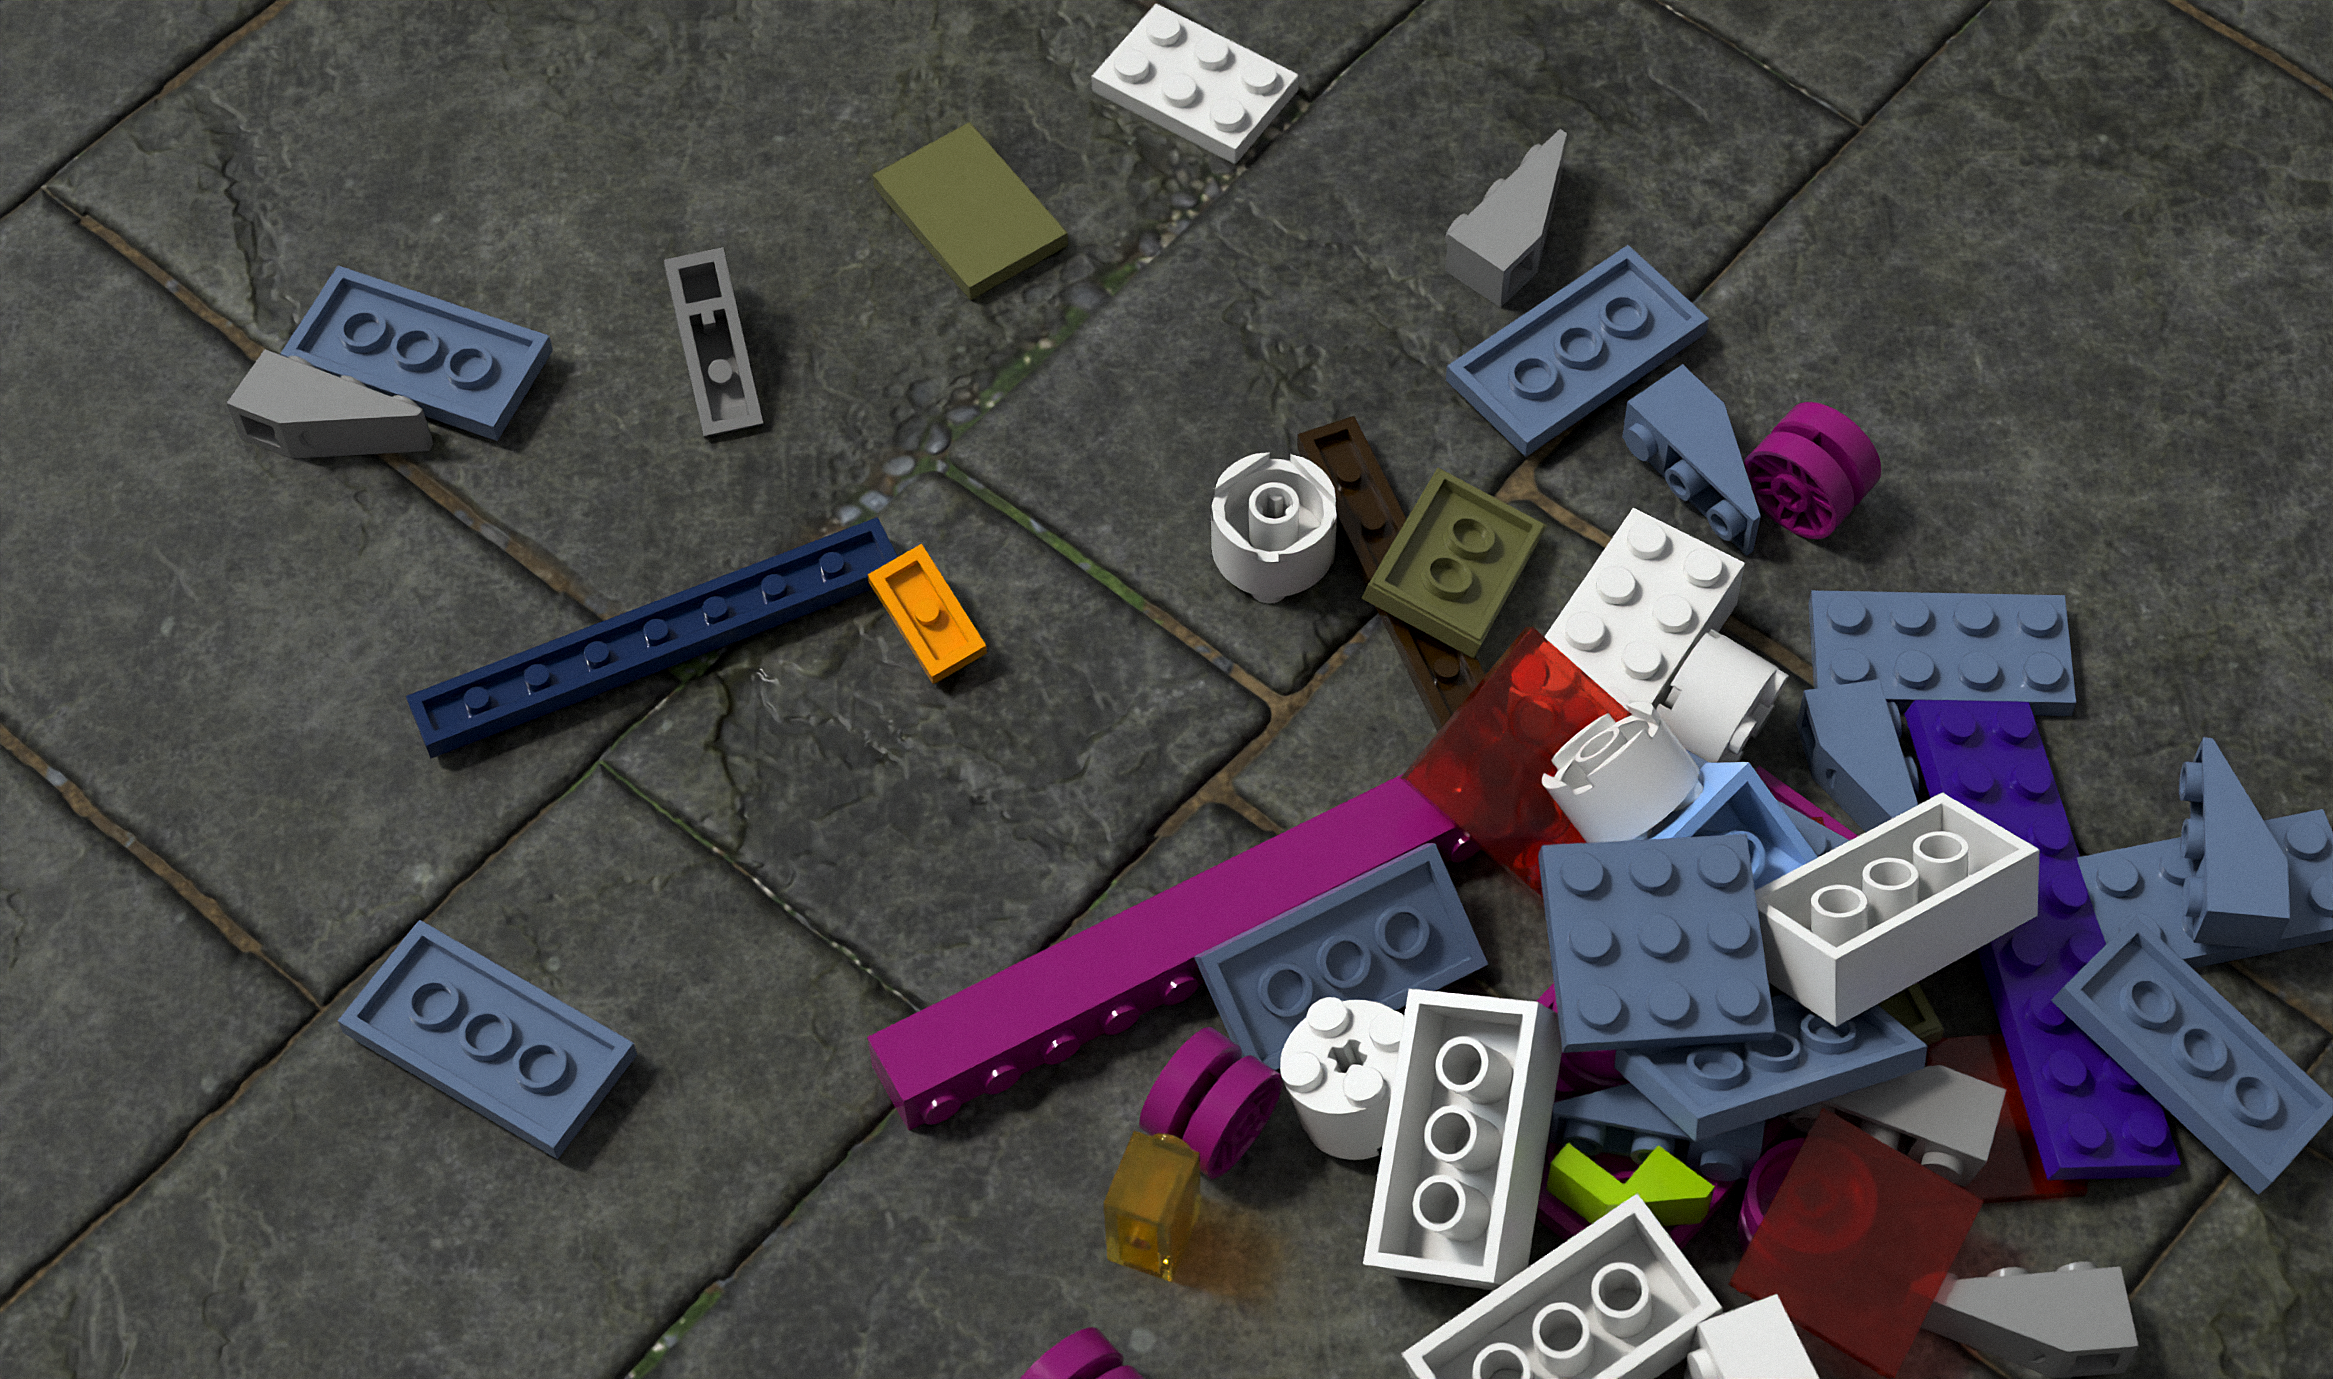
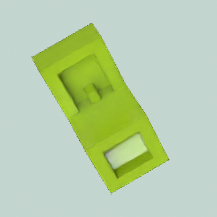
[1546,1143,1715,1226]

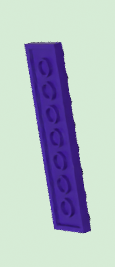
[1904,700,2181,1180]

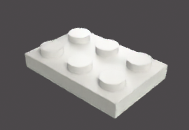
[1092,4,1299,164]

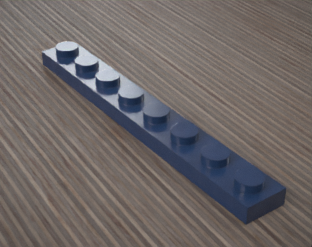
[406,517,898,759]

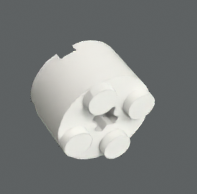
[1211,453,1337,604]
[1656,629,1789,763]
[1542,701,1704,843]
[1280,997,1404,1160]

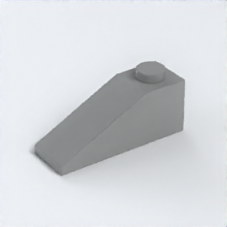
[664,247,763,438]

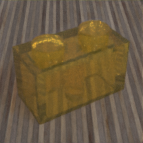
[1103,1131,1201,1282]

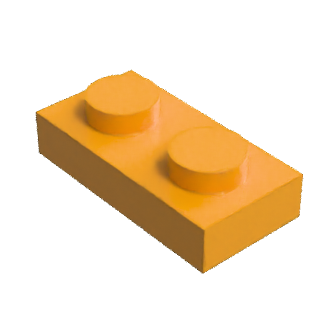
[867,544,987,684]

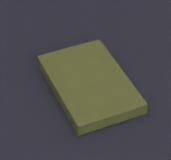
[873,122,1068,300]
[1361,467,1547,659]

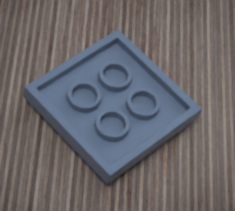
[1538,834,1776,1053]

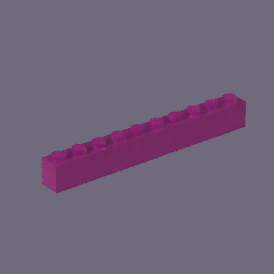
[867,751,1491,1131]

